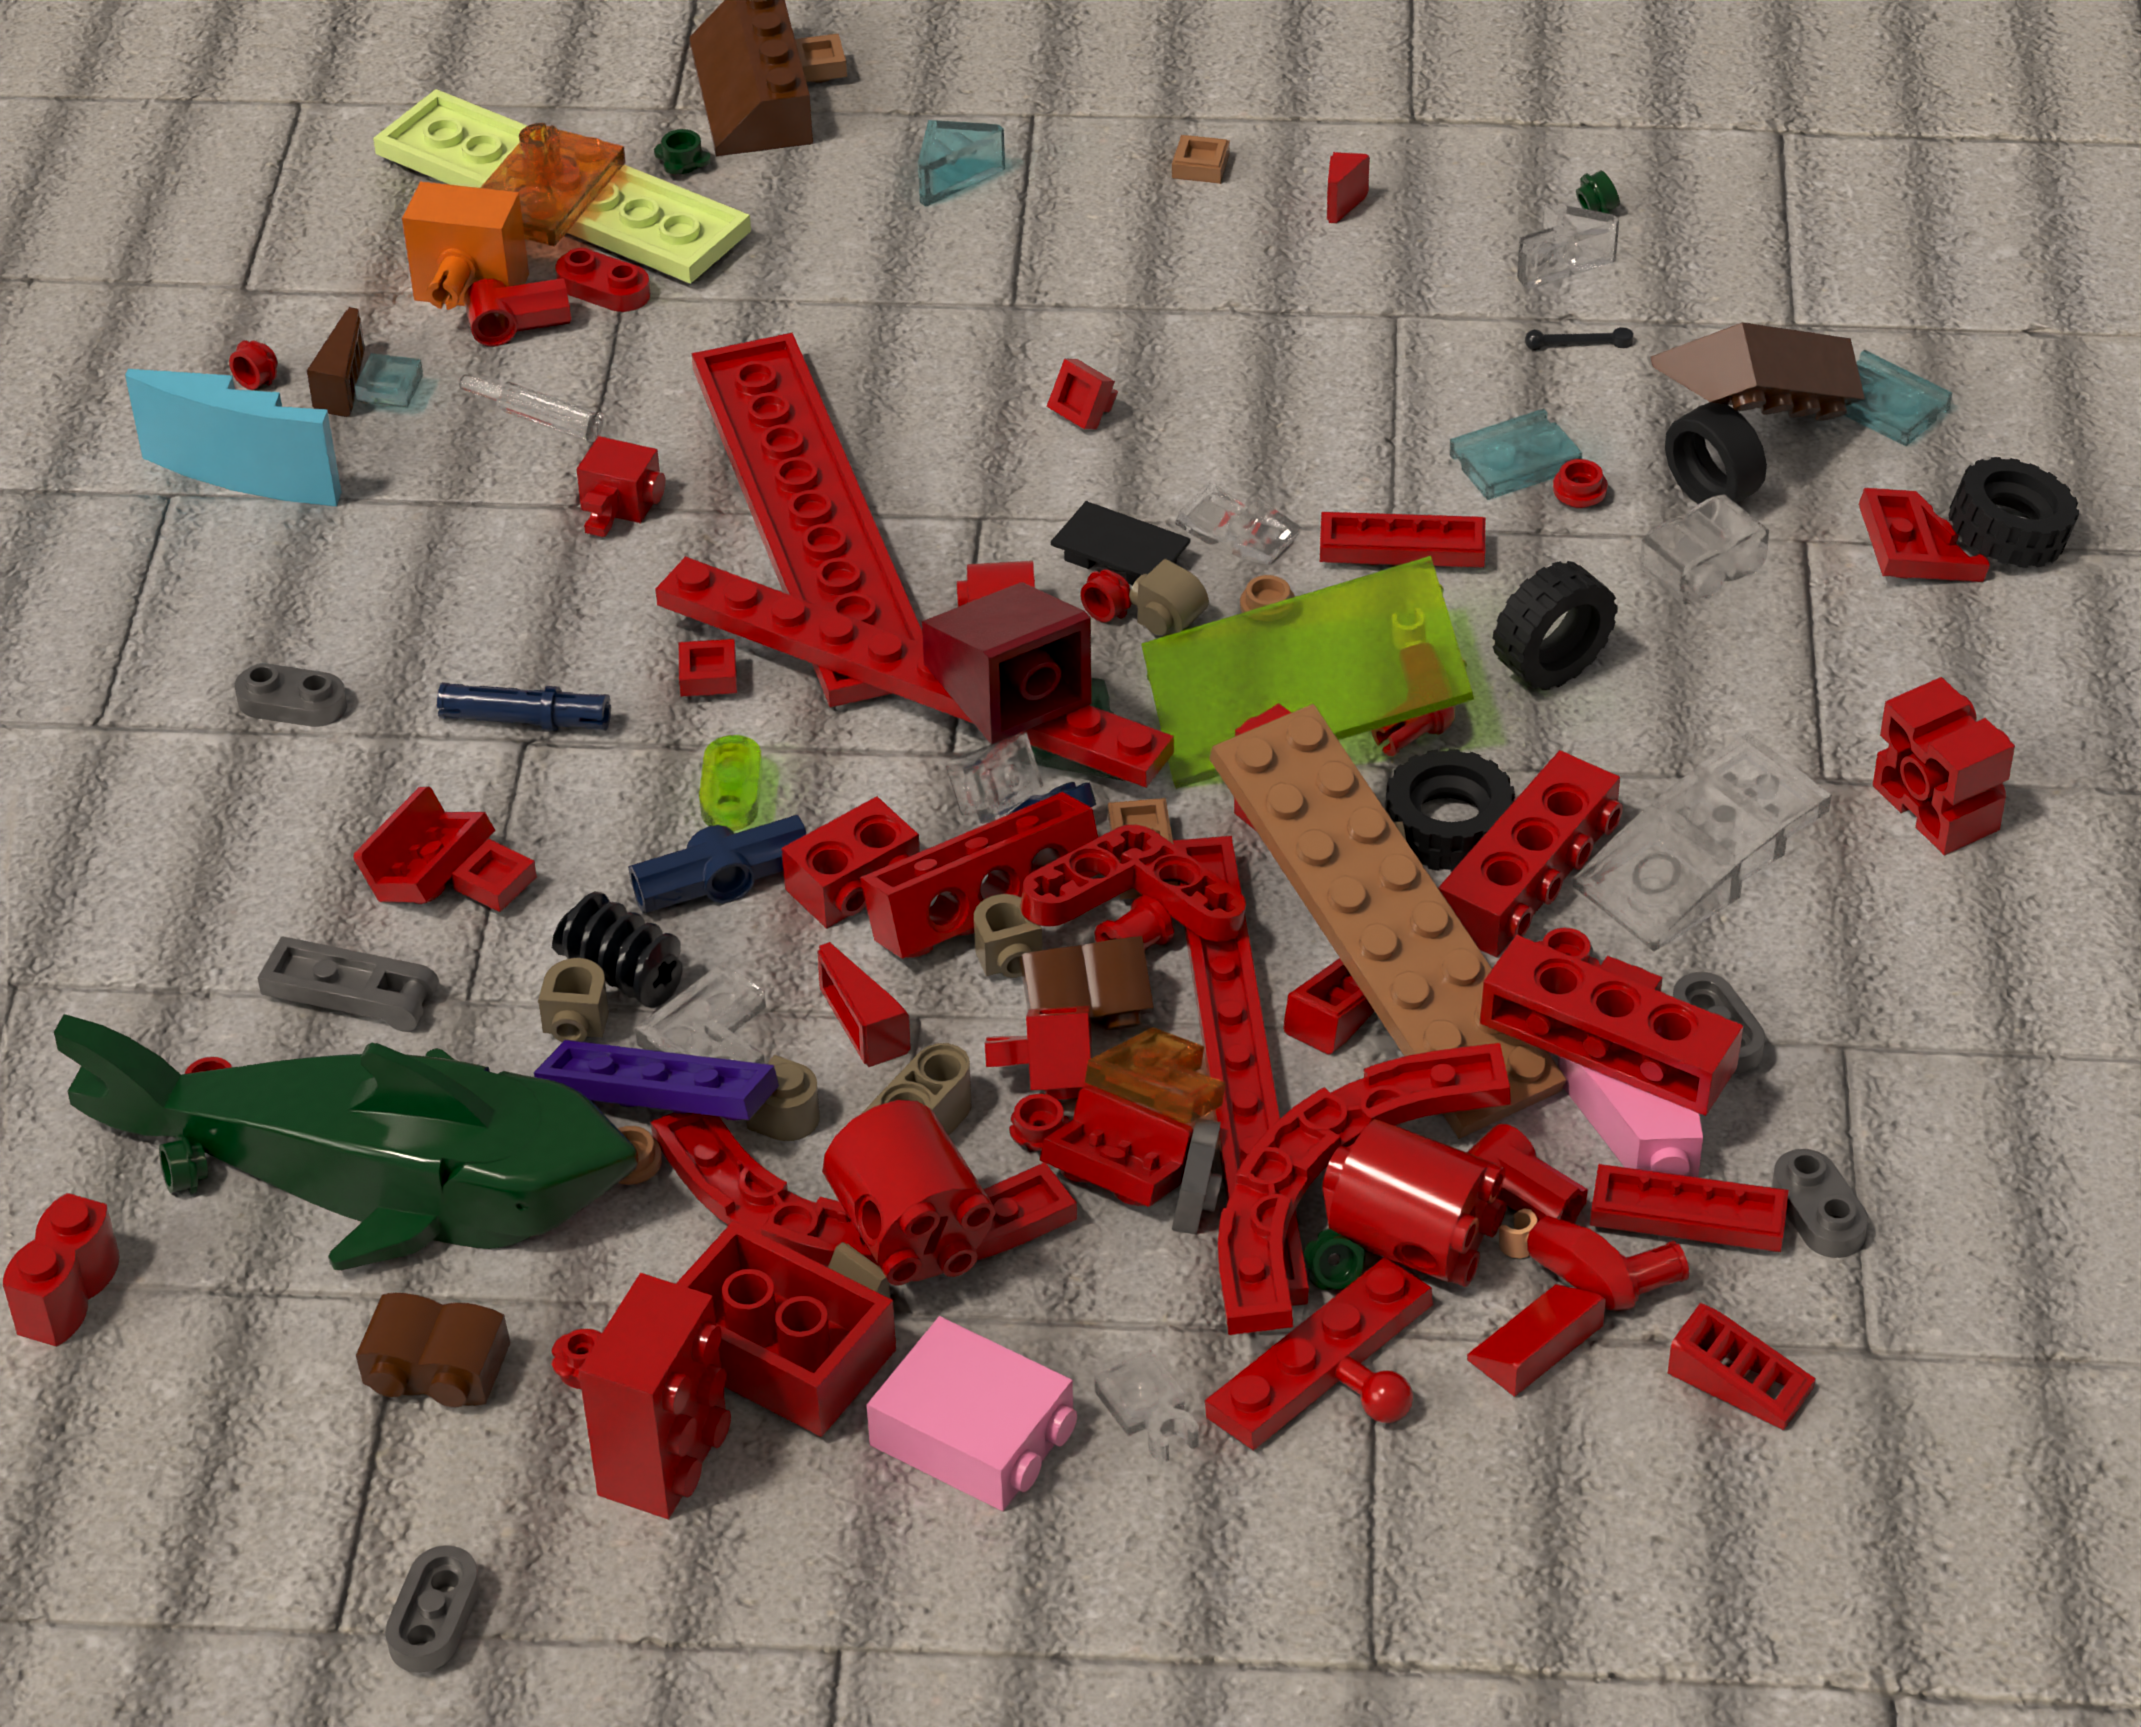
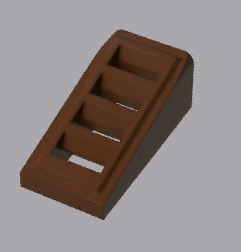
[307,307,365,417]

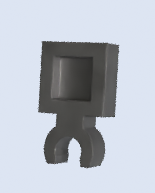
[1172,1117,1222,1235]

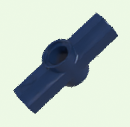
[628,815,806,914]

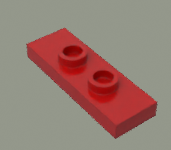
[1319,512,1486,568]
[1590,1164,1789,1252]

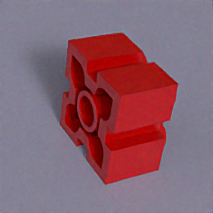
[1873,677,2015,855]

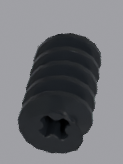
[552,891,683,1008]

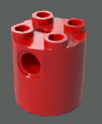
[822,1100,996,1286]
[1322,1119,1506,1287]

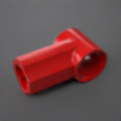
[464,278,571,346]
[1467,1124,1588,1224]

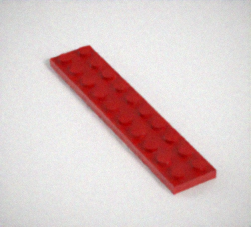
[691,332,923,707]

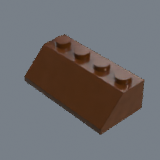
[689,0,813,157]
[1651,322,1865,421]

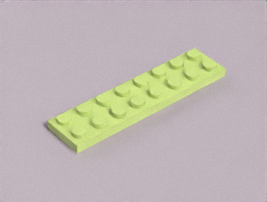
[373,89,751,284]

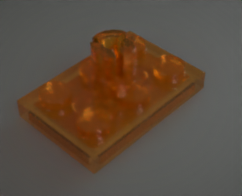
[480,123,626,247]

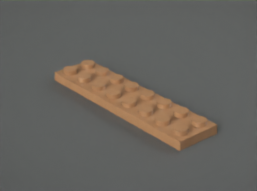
[1209,704,1567,1139]

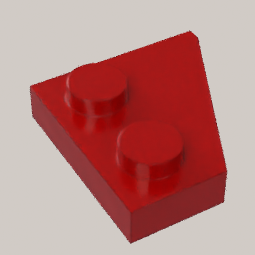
[1858,488,1990,582]

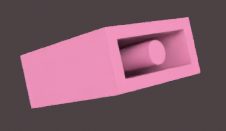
[866,1316,1077,1511]

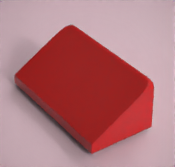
[1467,1284,1606,1397]

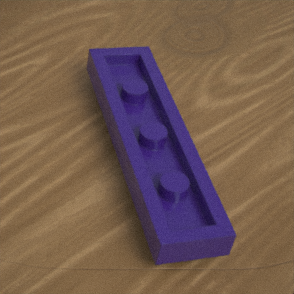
[533,1040,779,1121]

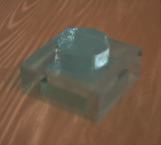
[355,353,423,408]

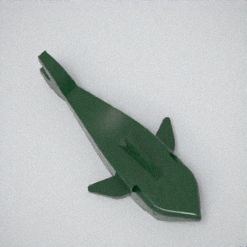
[54,1014,639,1271]

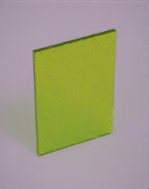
[1141,556,1475,789]

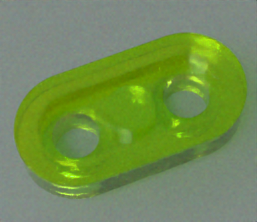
[699,735,763,831]

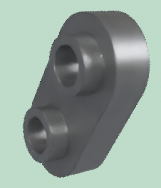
[235,663,347,727]
[1673,972,1765,1074]
[1772,1149,1868,1258]
[385,1545,480,1673]

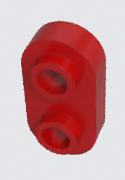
[555,248,651,312]

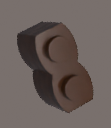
[1020,936,1154,1030]
[355,1293,511,1408]

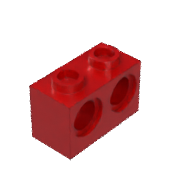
[782,796,920,929]

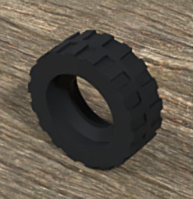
[1948,457,2079,568]
[1492,561,1618,690]
[1385,749,1515,872]

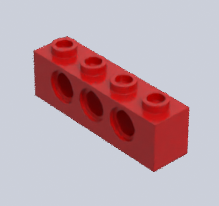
[1438,750,1623,958]
[860,792,1099,959]
[1479,935,1744,1116]

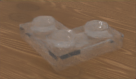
[635,962,766,1064]

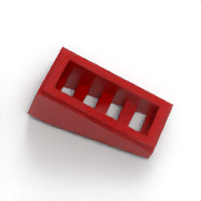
[817,942,911,1067]
[1283,958,1375,1054]
[1667,1303,1816,1430]

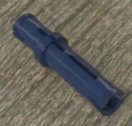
[437,682,611,731]

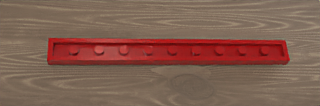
[655,556,1174,788]
[1173,836,1309,1306]

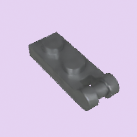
[258,936,439,1032]

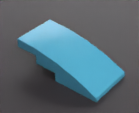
[125,369,342,507]

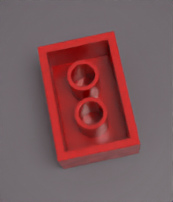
[676,1220,896,1437]
[579,1272,731,1520]

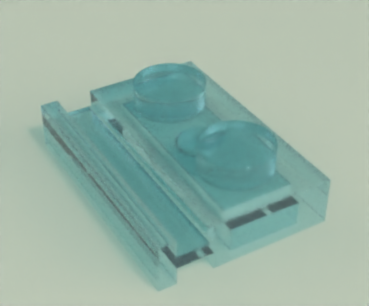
[1844,350,1952,446]
[1450,408,1582,500]

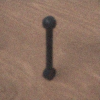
[1525,327,1634,350]

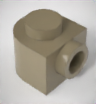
[1129,559,1209,638]
[974,894,1043,978]
[538,958,609,1042]
[746,1055,820,1141]

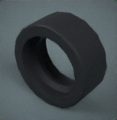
[1665,402,1767,512]

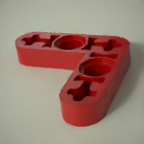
[1020,824,1246,942]

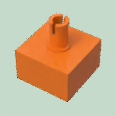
[402,181,529,310]

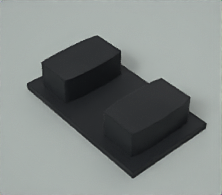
[1051,501,1191,586]

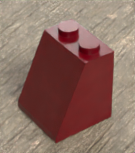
[922,582,1092,745]

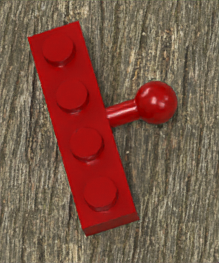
[1205,1257,1433,1451]

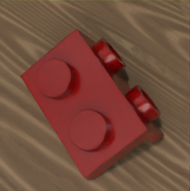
[353,786,496,904]
[1039,1085,1194,1207]

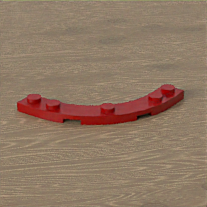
[1218,1043,1511,1335]
[651,1113,1077,1267]

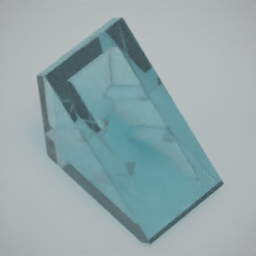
[918,120,1005,207]

